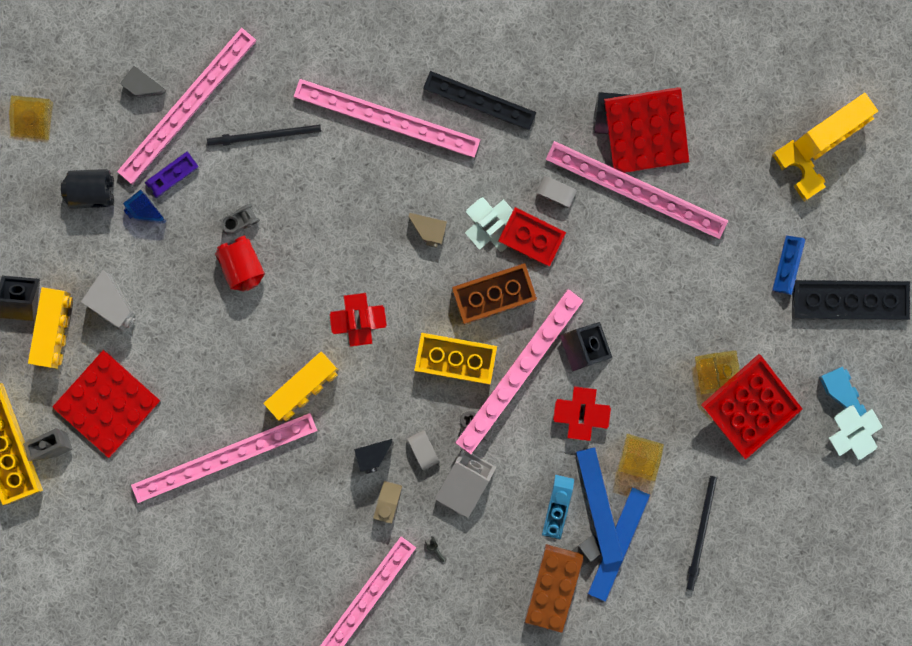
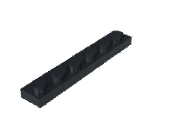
[423,71,537,131]

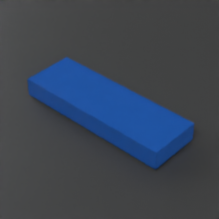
[772,235,806,295]

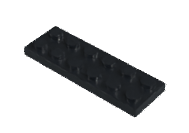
[794,280,910,320]

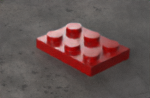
[498,207,566,267]

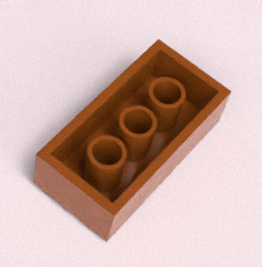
[452,263,537,325]
[525,544,583,633]

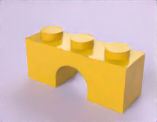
[772,140,826,202]

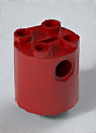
[215,235,265,292]

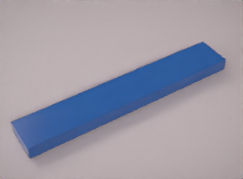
[576,447,623,565]
[587,487,650,602]

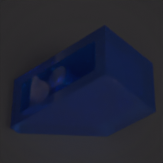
[123,190,166,223]

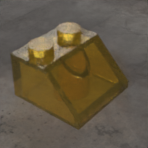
[9,95,53,140]
[695,350,740,395]
[616,434,664,481]

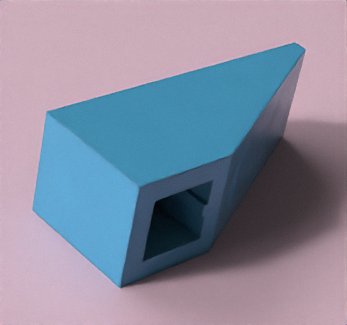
[819,367,867,416]
[542,475,574,539]

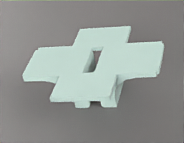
[465,197,513,252]
[829,405,882,460]

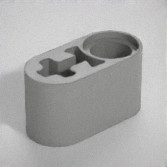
[536,176,577,209]
[407,430,440,471]

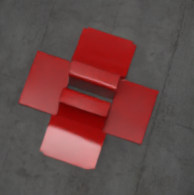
[329,293,387,347]
[553,386,611,441]

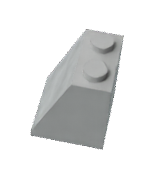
[81,270,135,330]
[435,449,496,518]

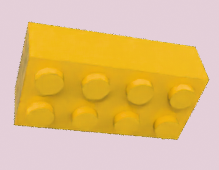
[794,93,878,161]
[28,287,73,369]
[414,333,497,385]
[263,351,339,421]

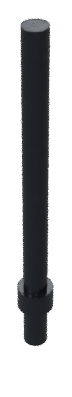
[207,124,321,146]
[686,476,717,591]

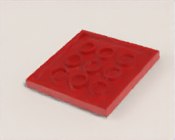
[604,87,690,173]
[52,350,161,458]
[701,354,803,460]

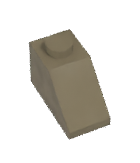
[409,213,447,248]
[373,481,402,524]

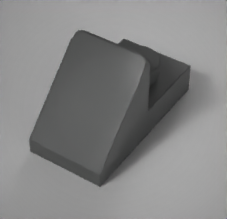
[571,534,601,568]

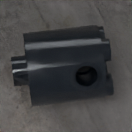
[61,169,114,209]

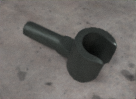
[425,536,446,562]

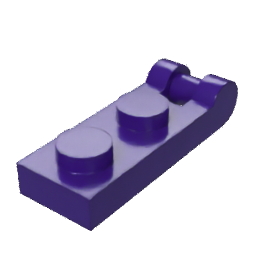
[145,151,199,198]

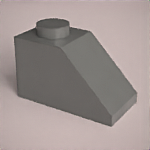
[120,66,166,98]
[23,428,72,462]

